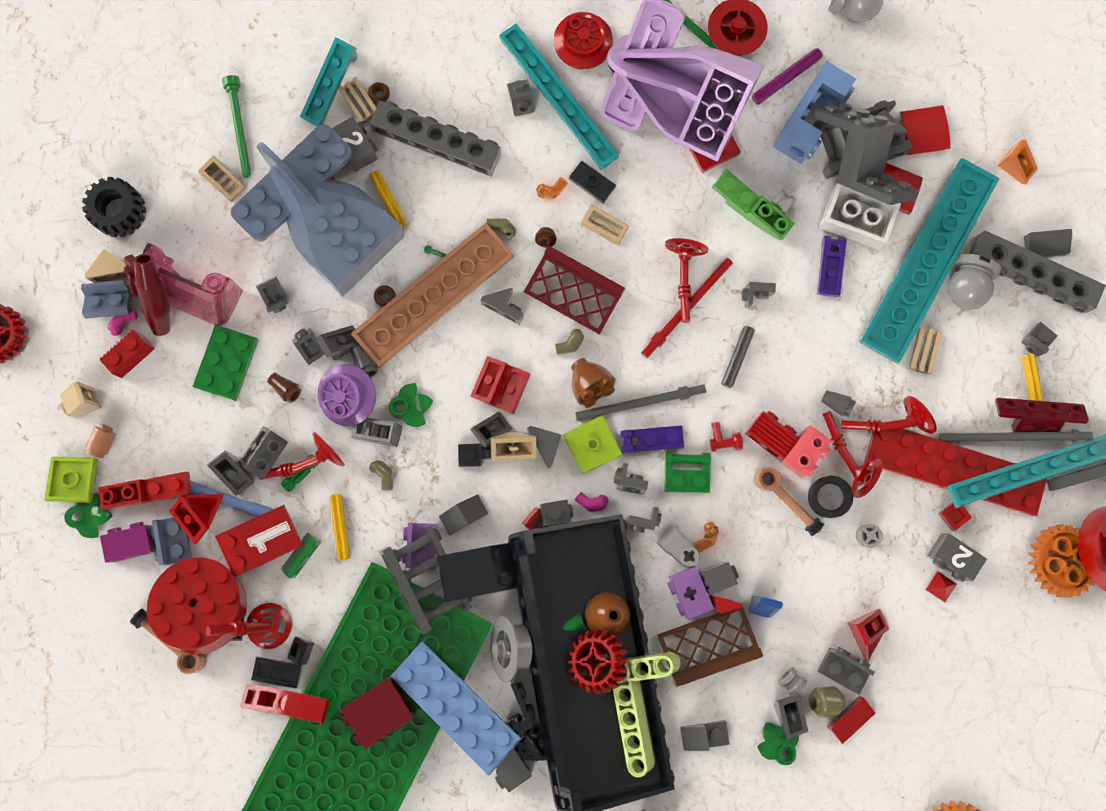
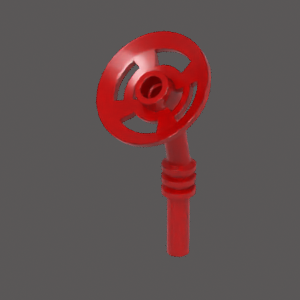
[665,238,709,323]
[841,396,937,434]
[822,411,883,498]
[258,432,345,480]
[206,603,292,649]

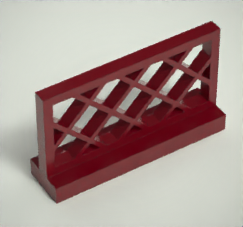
[524,245,625,335]

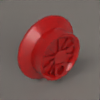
[708,0,768,56]
[553,12,613,69]

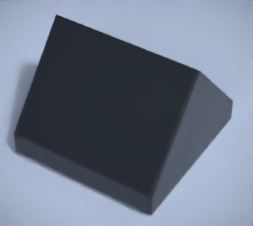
[287,636,315,665]

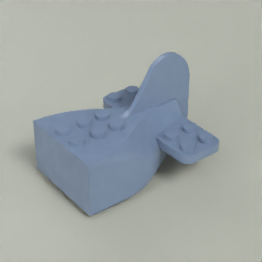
[231,124,404,297]

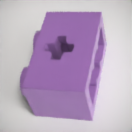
[667,566,714,619]

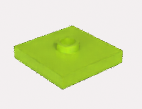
[563,415,622,475]
[44,457,98,503]

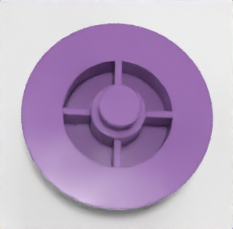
[318,364,376,426]

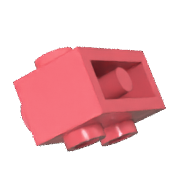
[780,425,832,478]

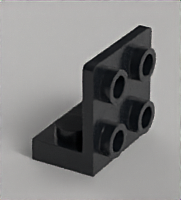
[507,678,536,734]

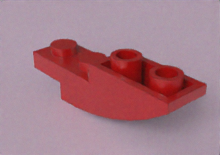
[98,472,192,510]
[240,684,330,724]

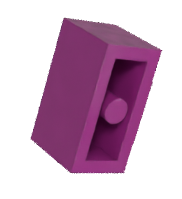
[100,522,156,563]

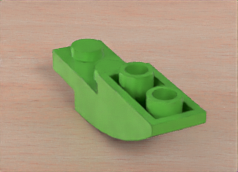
[712,169,795,240]

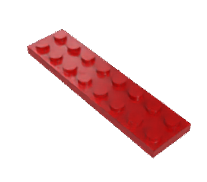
[864,421,1047,516]

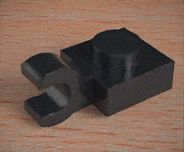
[458,444,491,467]

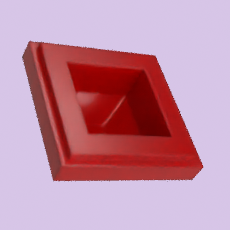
[925,571,957,603]

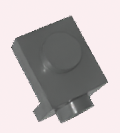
[507,79,535,116]
[256,276,289,313]
[540,500,573,527]
[626,507,662,533]

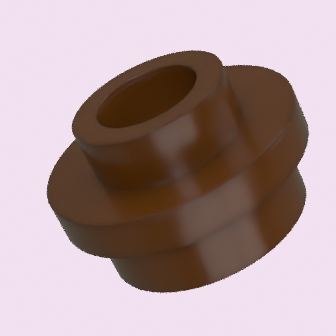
[368,82,390,104]
[535,227,557,248]
[374,285,396,307]

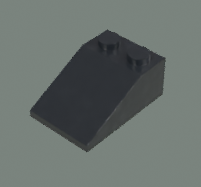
[437,543,518,602]

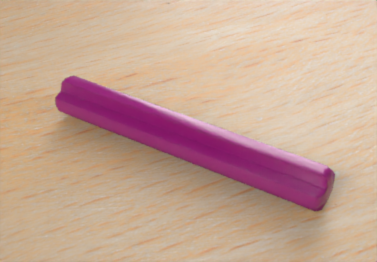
[752,48,823,105]

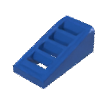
[749,595,783,618]

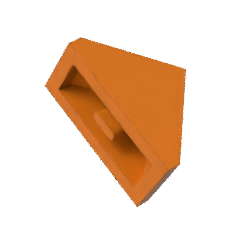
[998,139,1038,185]

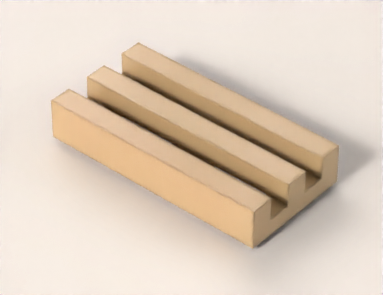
[338,77,376,124]
[581,205,629,246]
[909,326,942,375]

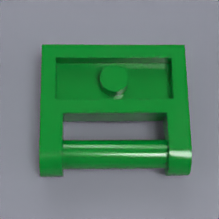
[664,452,711,493]

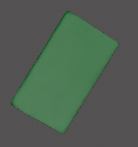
[281,533,321,579]

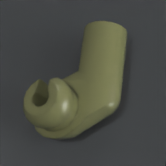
[487,218,516,239]
[555,329,584,355]
[369,460,393,490]

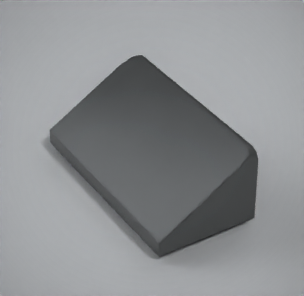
[1024,229,1072,256]

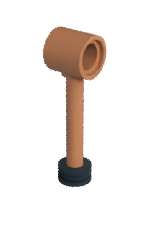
[754,467,824,536]
[130,608,207,674]

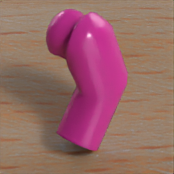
[108,308,138,336]
[574,492,609,512]

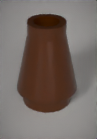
[267,373,301,403]

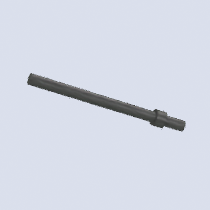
[575,384,706,421]

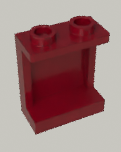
[341,676,416,749]

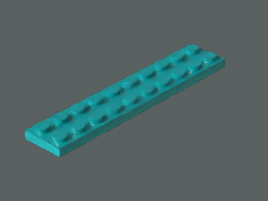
[859,158,1000,364]

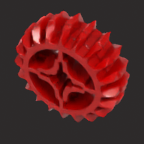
[0,304,29,364]
[567,630,630,694]

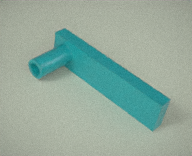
[300,37,358,126]

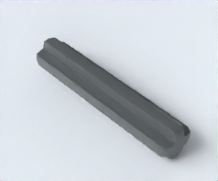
[721,326,755,388]

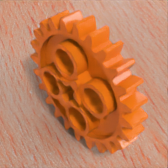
[1028,524,1095,598]

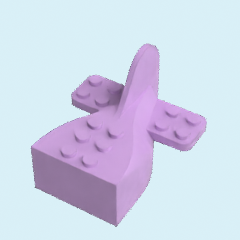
[600,0,764,161]

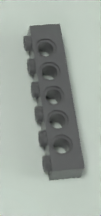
[369,100,501,177]
[969,230,1106,313]

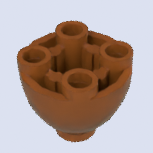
[571,358,616,408]
[585,592,630,636]

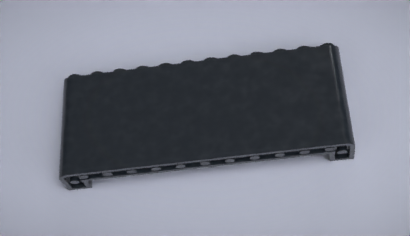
[508,514,675,811]

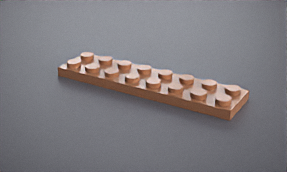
[351,223,514,368]

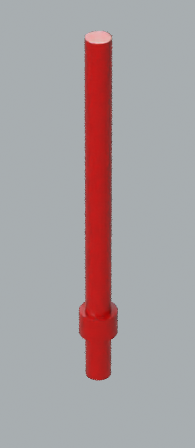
[641,258,733,358]

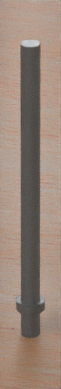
[939,429,1093,443]

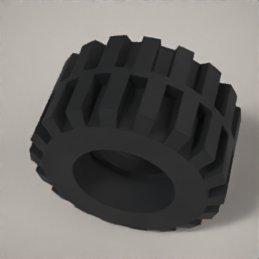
[82,177,146,238]

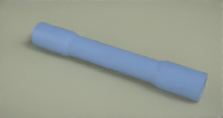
[191,481,273,517]

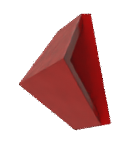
[169,494,224,544]
[848,609,889,662]

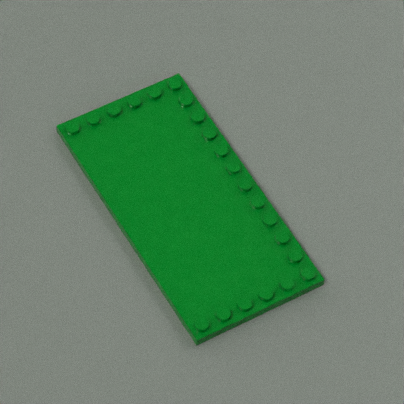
[242,562,492,811]

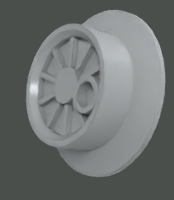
[490,616,532,682]

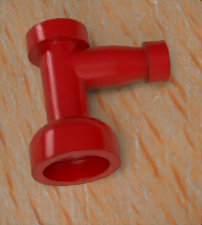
[709,422,743,452]

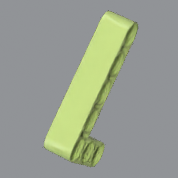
[613,652,680,777]

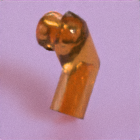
[536,177,568,199]
[692,522,719,553]

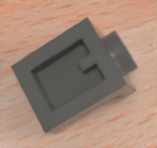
[742,282,776,307]
[1021,322,1058,356]
[292,328,325,365]

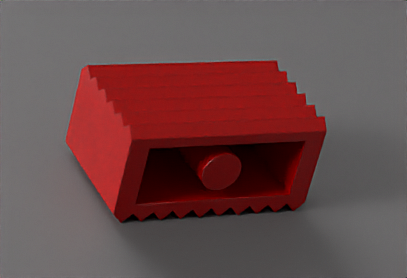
[100,330,155,379]
[745,411,799,460]

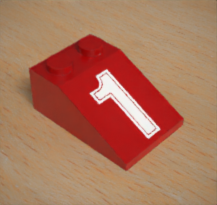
[215,505,303,577]

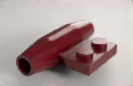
[123,254,170,336]

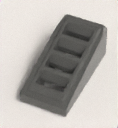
[351,418,402,447]

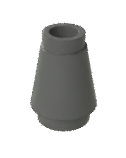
[350,345,378,378]
[821,390,856,417]

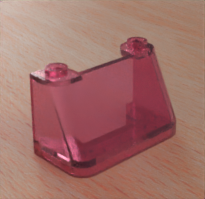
[142,242,243,326]

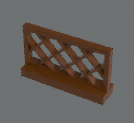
[657,605,763,688]

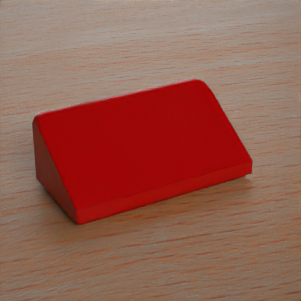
[709,595,743,614]
[827,696,876,744]

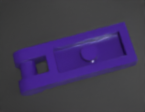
[817,235,846,298]
[620,425,684,453]

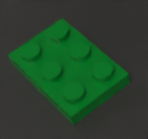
[192,325,259,401]

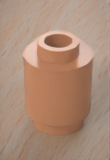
[86,424,116,459]

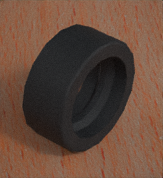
[808,475,854,518]

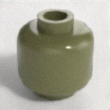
[809,686,845,717]

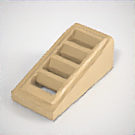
[198,156,246,202]

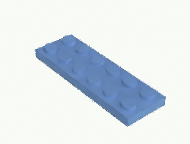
[391,642,522,775]

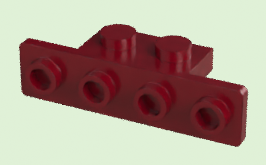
[995,398,1089,432]

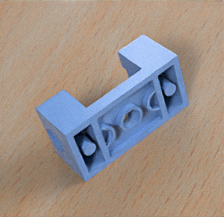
[773,61,856,164]

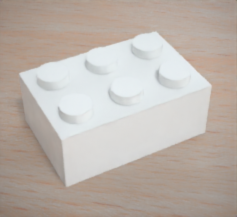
[818,183,901,250]

